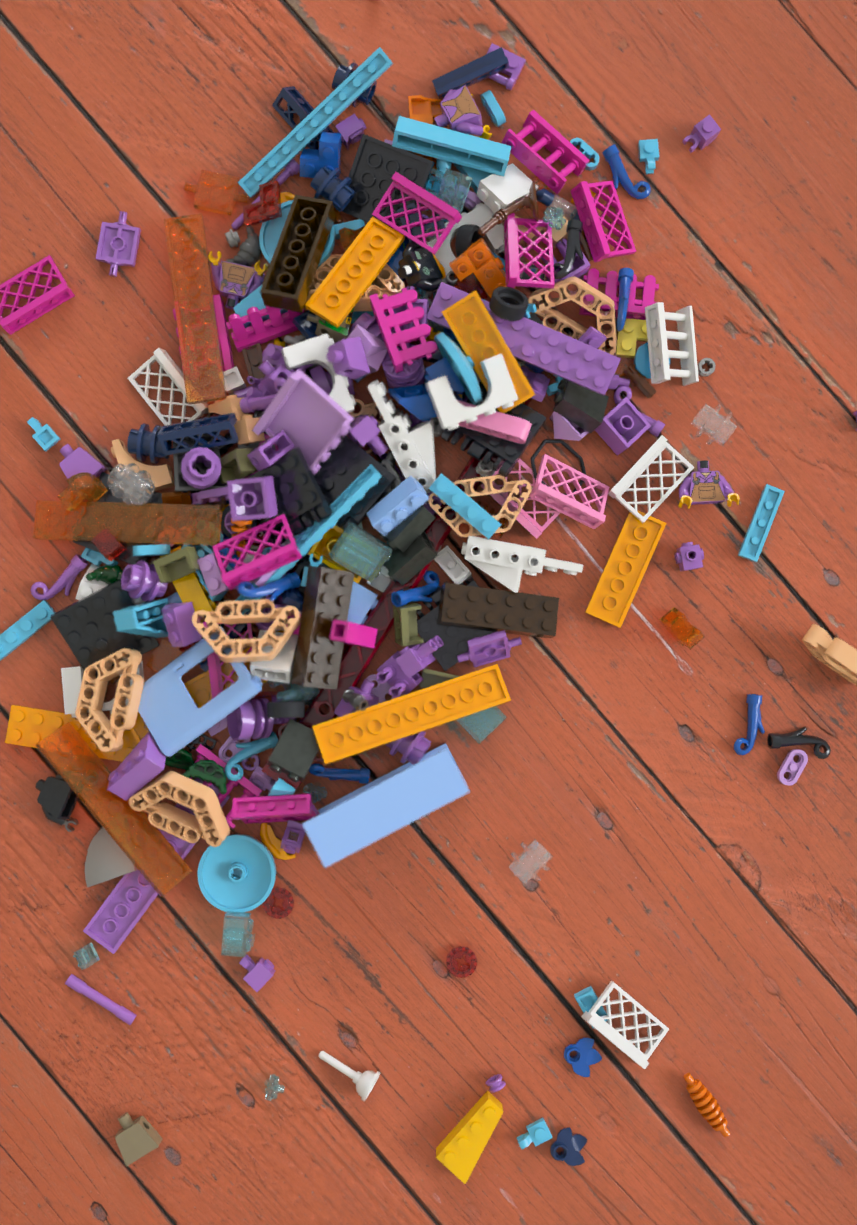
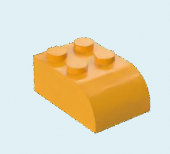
[308,524,378,583]

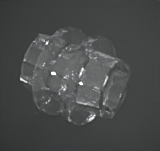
[691,403,737,446]
[107,463,155,506]
[508,839,553,884]

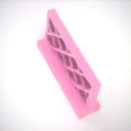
[529,454,609,529]
[481,459,560,539]

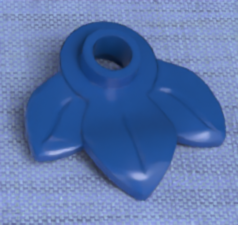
[564,1037,602,1077]

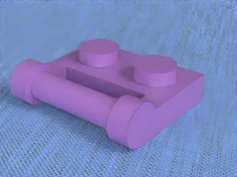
[487,43,526,91]

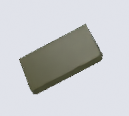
[419,668,460,688]

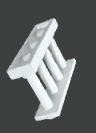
[645,302,699,386]

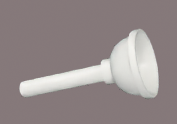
[318,1051,380,1101]

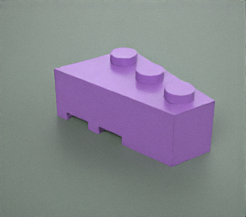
[107,731,166,801]

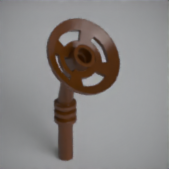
[478,181,539,236]

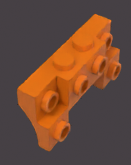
[408,95,451,177]
[449,238,517,298]

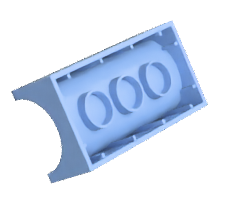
[302,743,469,868]

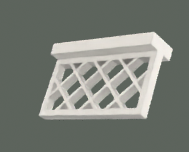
[128,348,208,426]
[608,435,695,523]
[581,981,669,1069]

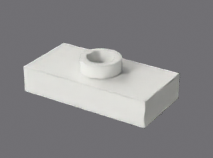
[434,546,472,584]

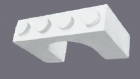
[427,203,504,280]
[281,334,356,413]
[425,354,518,431]
[61,661,144,718]

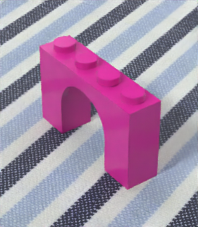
[286,615,378,648]

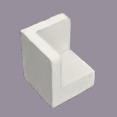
[219,366,247,395]
[367,563,391,592]

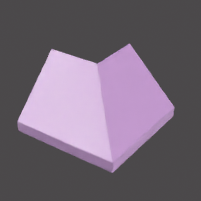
[346,324,387,375]
[549,411,589,441]

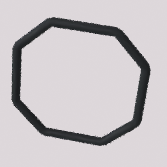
[530,439,586,496]

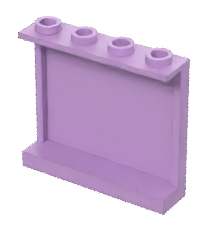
[252,369,353,476]

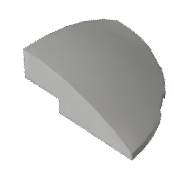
[85,813,140,888]

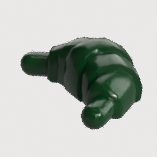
[86,564,124,584]
[165,748,194,771]
[182,760,227,794]

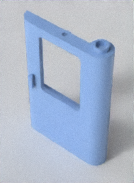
[138,626,263,757]

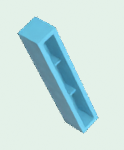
[392,116,511,176]

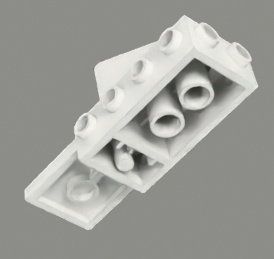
[367,379,437,493]
[461,536,583,593]

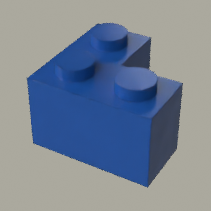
[300,132,341,178]

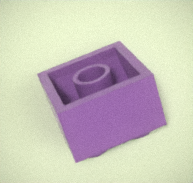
[595,397,651,456]
[227,476,278,521]
[162,602,202,647]

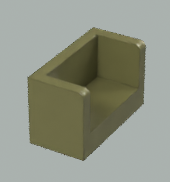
[220,448,257,484]
[153,546,200,583]
[393,602,424,647]

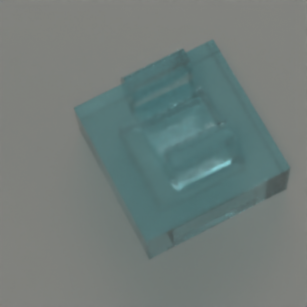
[73,942,100,970]

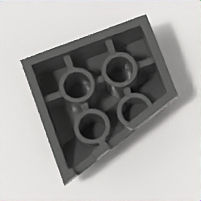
[173,433,228,493]

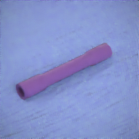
[65,974,137,1025]

